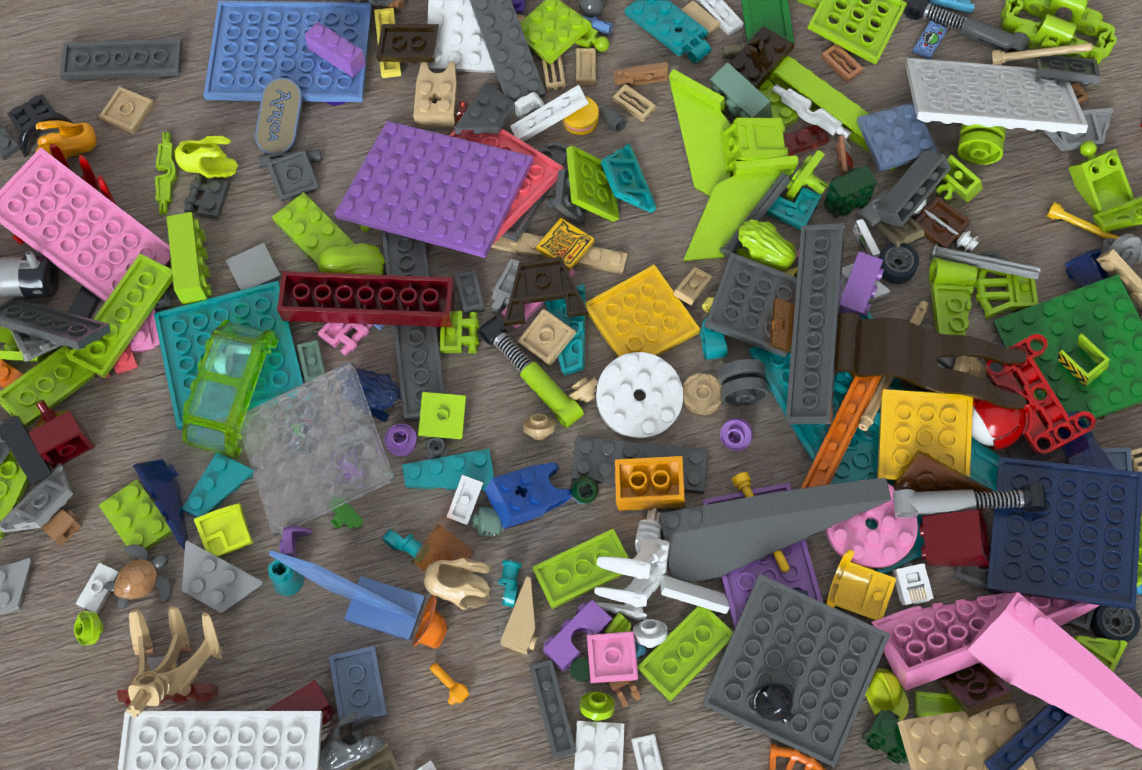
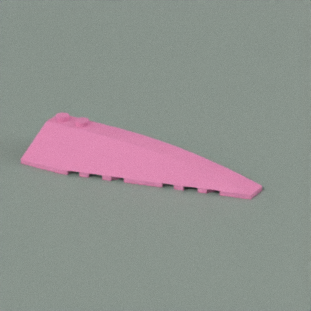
[966,592,1142,749]
[871,593,1100,691]

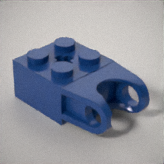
[484,463,572,529]

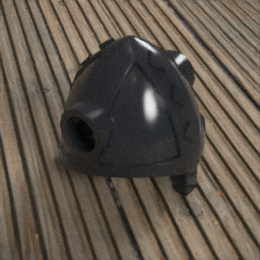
[753,682,794,724]

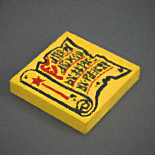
[536,218,594,271]

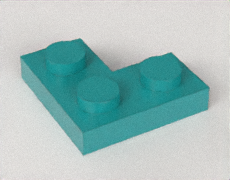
[766,187,822,230]

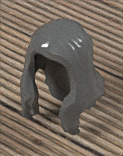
[319,712,385,770]

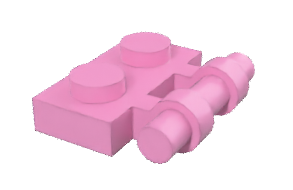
[318,323,374,356]

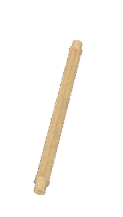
[858,301,929,431]

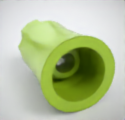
[928,257,978,286]

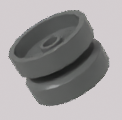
[717,359,769,406]

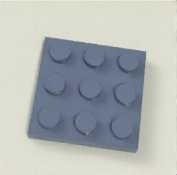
[857,102,938,172]

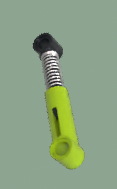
[478,316,584,429]

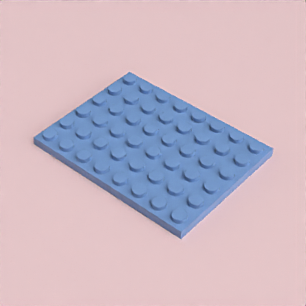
[203,1,372,102]

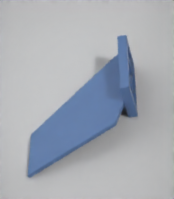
[269,550,426,641]

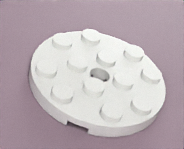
[596,352,683,439]

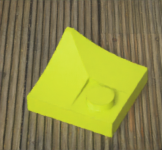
[194,503,253,557]

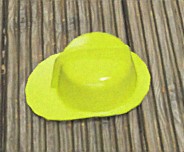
[865,668,909,721]

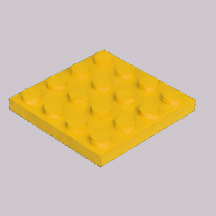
[586,264,700,358]
[877,389,973,480]

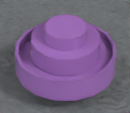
[720,418,753,451]
[384,424,417,456]

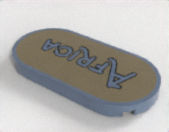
[255,78,303,155]

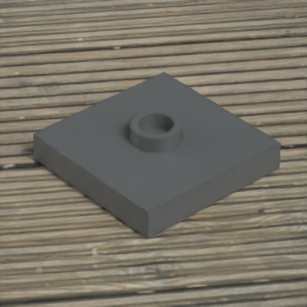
[266,149,320,202]

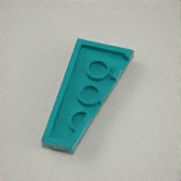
[545,284,586,376]

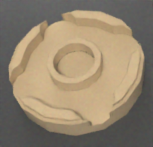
[682,373,722,415]

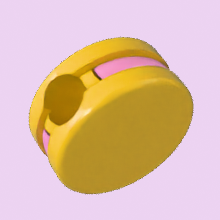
[562,97,599,135]

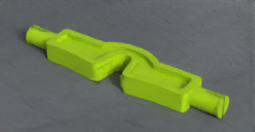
[155,132,178,215]

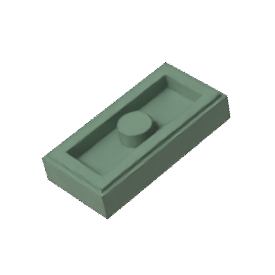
[297,339,328,385]

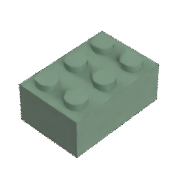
[710,62,773,118]

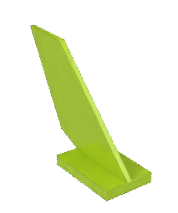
[669,69,731,197]
[683,156,798,261]

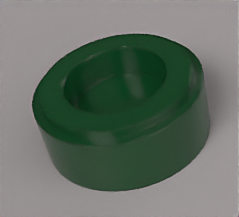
[570,657,590,682]

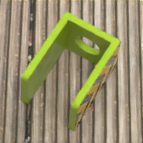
[1058,333,1110,387]

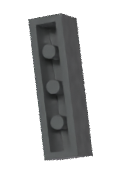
[875,150,951,228]

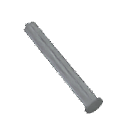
[932,244,1041,279]

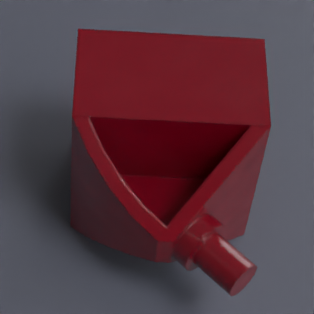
[29,399,95,468]

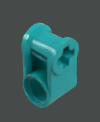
[700,318,728,360]

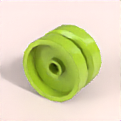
[957,124,1007,165]

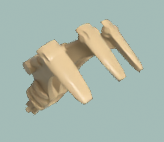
[126,606,222,718]

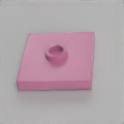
[587,631,638,684]

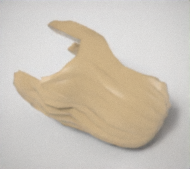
[424,558,491,610]

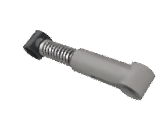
[893,484,1047,518]

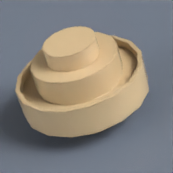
[569,377,599,403]
[523,414,555,440]

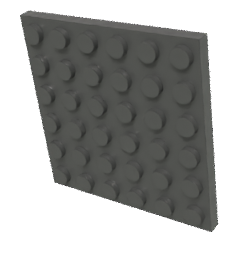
[702,574,890,767]

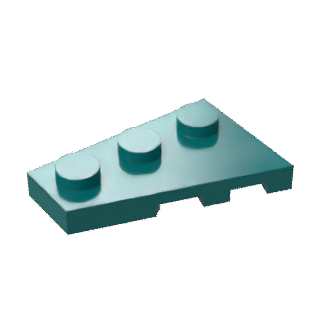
[182,452,256,518]

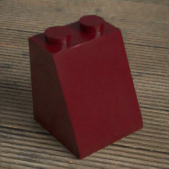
[919,510,990,567]

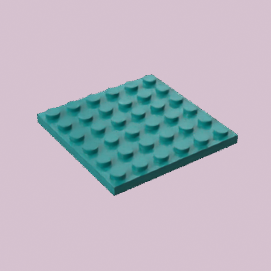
[154,281,307,430]

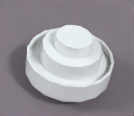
[633,619,668,648]

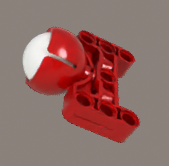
[972,334,1096,456]

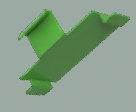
[330,497,364,529]

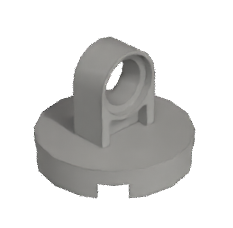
[1101,234,1142,270]

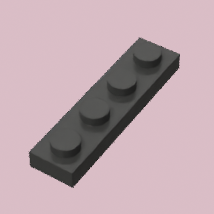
[529,659,577,760]

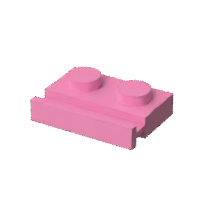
[130,308,160,354]

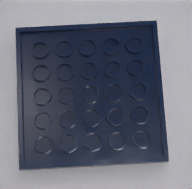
[987,457,1142,610]

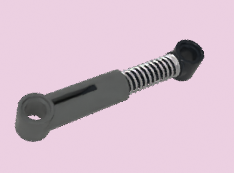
[904,0,1030,61]

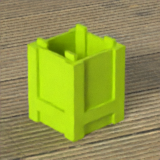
[720,118,789,171]

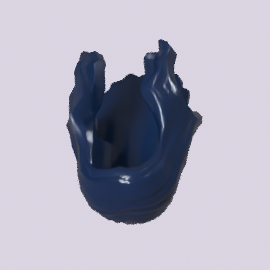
[341,368,402,422]

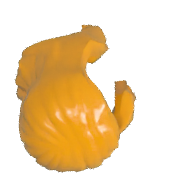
[35,120,97,160]

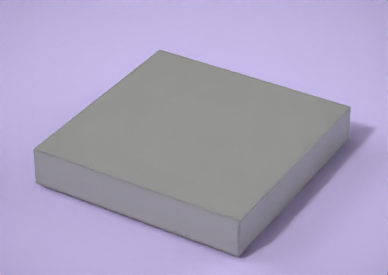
[226,243,282,290]

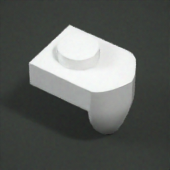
[515,92,545,119]

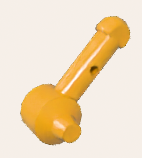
[430,663,470,705]

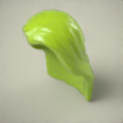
[317,243,385,275]

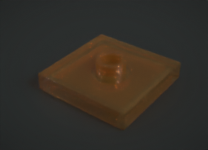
[412,525,474,573]

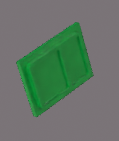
[741,0,794,43]

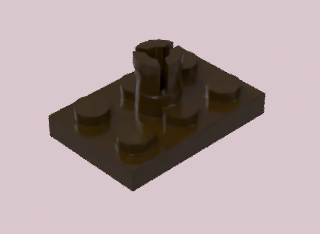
[376,24,441,63]
[730,26,794,89]
[936,662,1013,717]

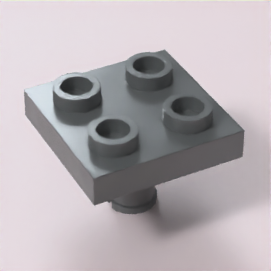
[548,169,586,225]

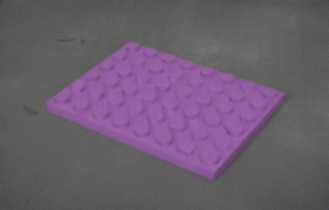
[335,121,534,258]

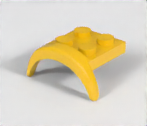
[826,550,897,620]

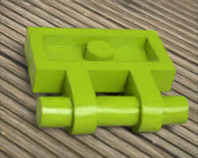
[440,311,480,354]

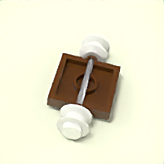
[912,197,979,253]

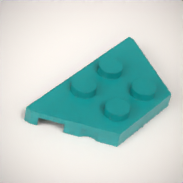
[601,144,657,213]

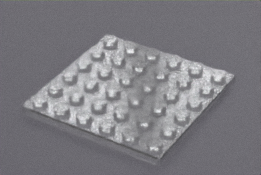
[236,361,394,536]

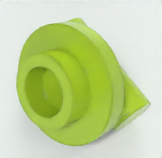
[604,612,631,633]

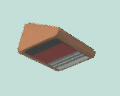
[836,136,854,177]

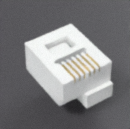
[892,562,933,605]

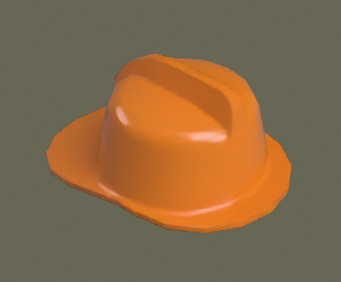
[412,595,447,648]

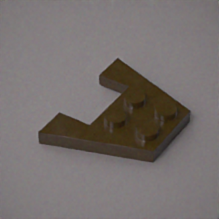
[504,257,589,326]

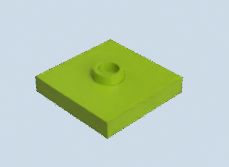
[418,392,466,439]

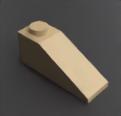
[501,576,538,656]

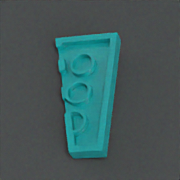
[402,449,494,490]

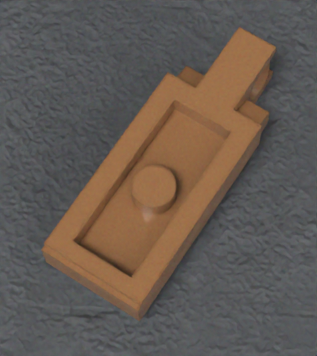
[613,62,668,87]

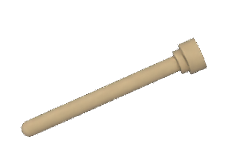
[992,43,1093,65]

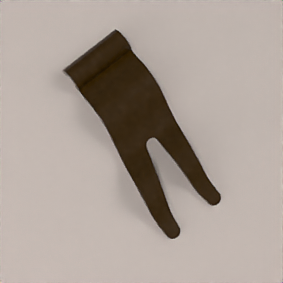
[835,313,1027,410]

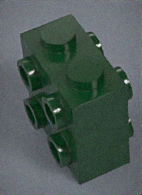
[824,165,877,219]
[862,710,908,764]

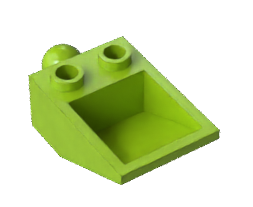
[1068,140,1135,214]

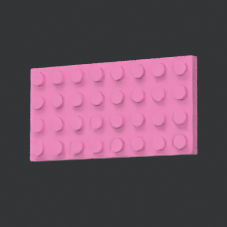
[0,148,171,302]

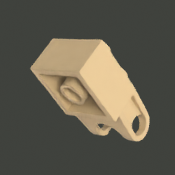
[413,61,458,129]

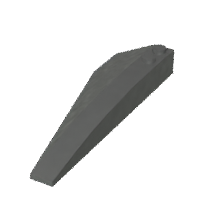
[660,478,891,583]

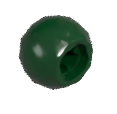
[571,476,599,504]

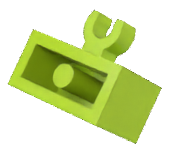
[936,155,983,203]

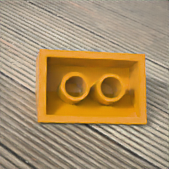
[615,456,686,511]

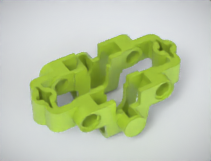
[1000,0,1117,64]

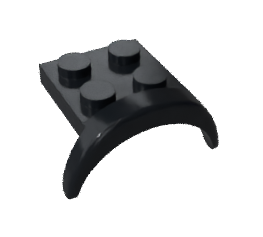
[7,94,74,157]

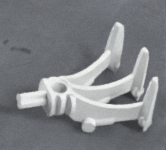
[595,508,670,621]

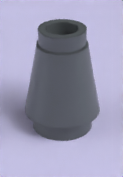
[599,104,627,132]

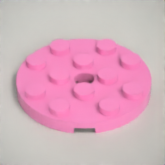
[826,480,918,569]

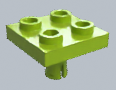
[785,150,829,201]

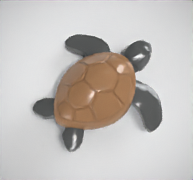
[104,544,171,609]

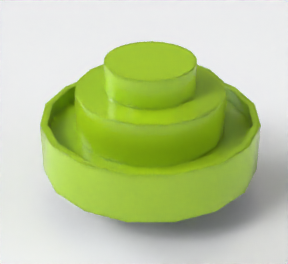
[74,611,103,645]
[580,691,615,721]

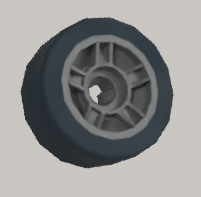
[879,243,919,284]
[1091,605,1140,642]

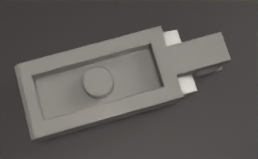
[492,258,520,315]

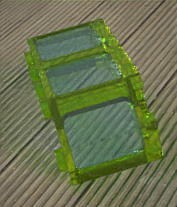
[182,319,279,459]

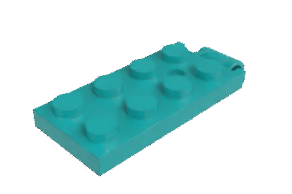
[625,0,712,64]

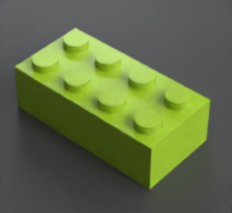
[167,212,213,305]

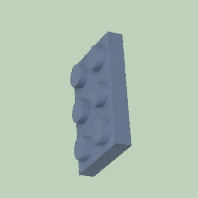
[329,645,388,726]

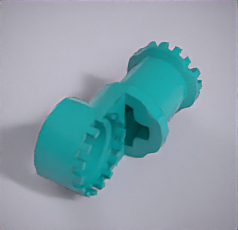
[382,529,430,563]
[498,559,522,608]

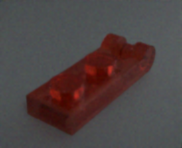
[783,125,830,156]

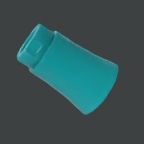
[268,559,304,596]

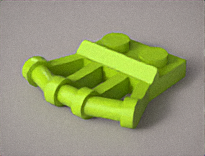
[974,267,1039,319]

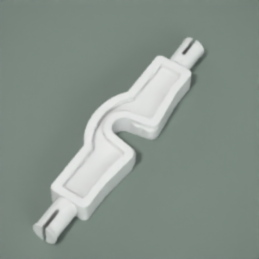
[772,84,851,140]

